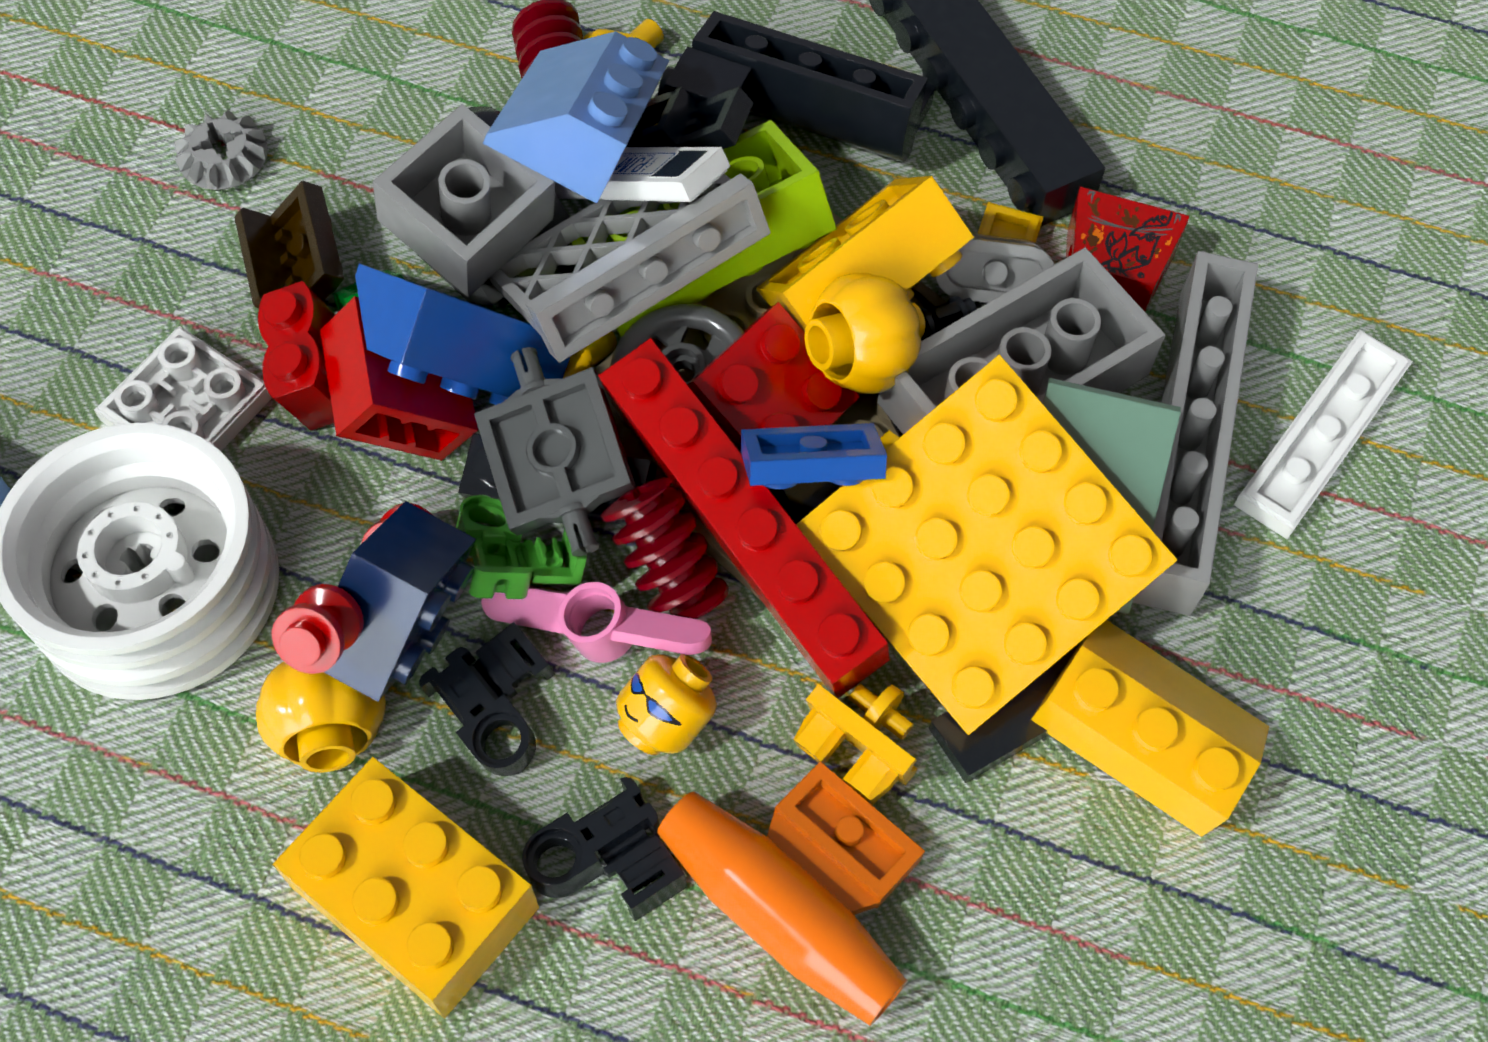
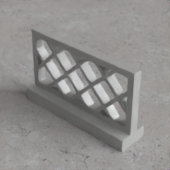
[489,173,771,363]

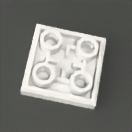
[94,326,272,451]

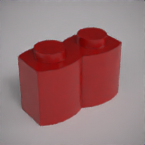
[258,281,336,431]

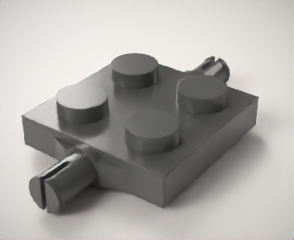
[474,347,636,557]

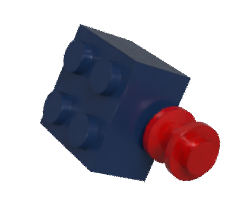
[272,501,476,702]

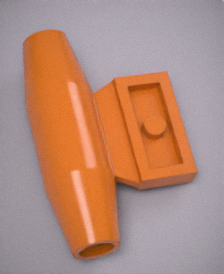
[657,761,925,1026]

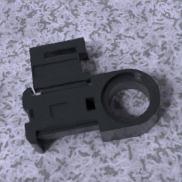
[419,622,555,776]
[522,777,687,921]

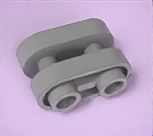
[936,233,1055,303]

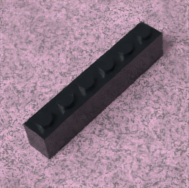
[869,0,1105,227]

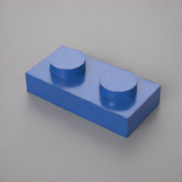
[741,423,887,489]

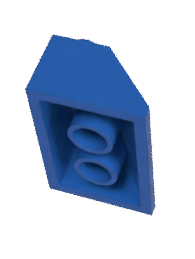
[355,263,570,405]

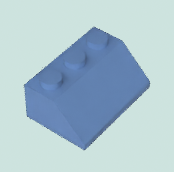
[483,31,670,203]

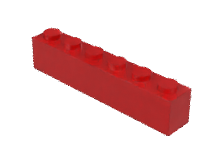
[598,338,890,698]

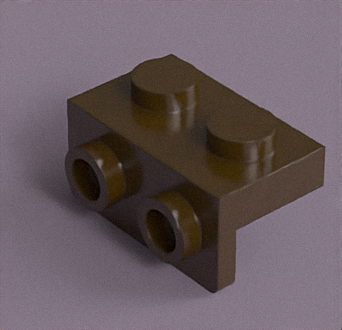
[234,181,344,308]

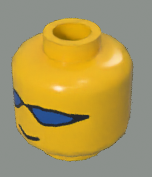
[616,654,717,755]

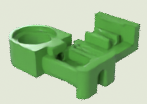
[456,495,587,599]

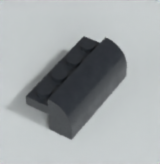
[692,11,936,162]

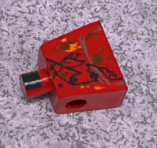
[1065,187,1189,313]

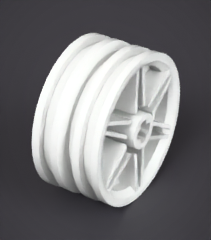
[0,423,279,700]

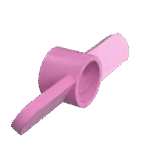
[481,582,712,663]

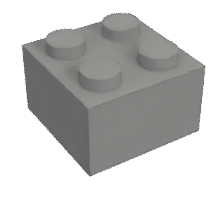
[372,104,555,297]

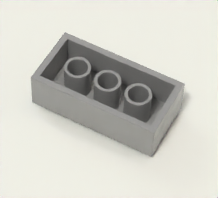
[877,247,1166,434]

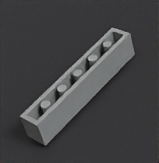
[1133,251,1258,616]

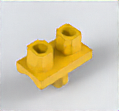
[793,683,918,805]

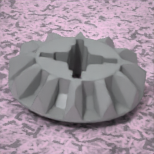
[174,109,268,190]

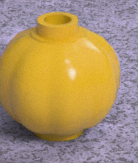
[804,273,925,394]
[256,662,386,773]

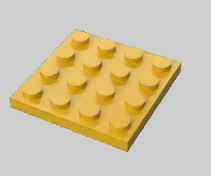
[796,354,1177,735]

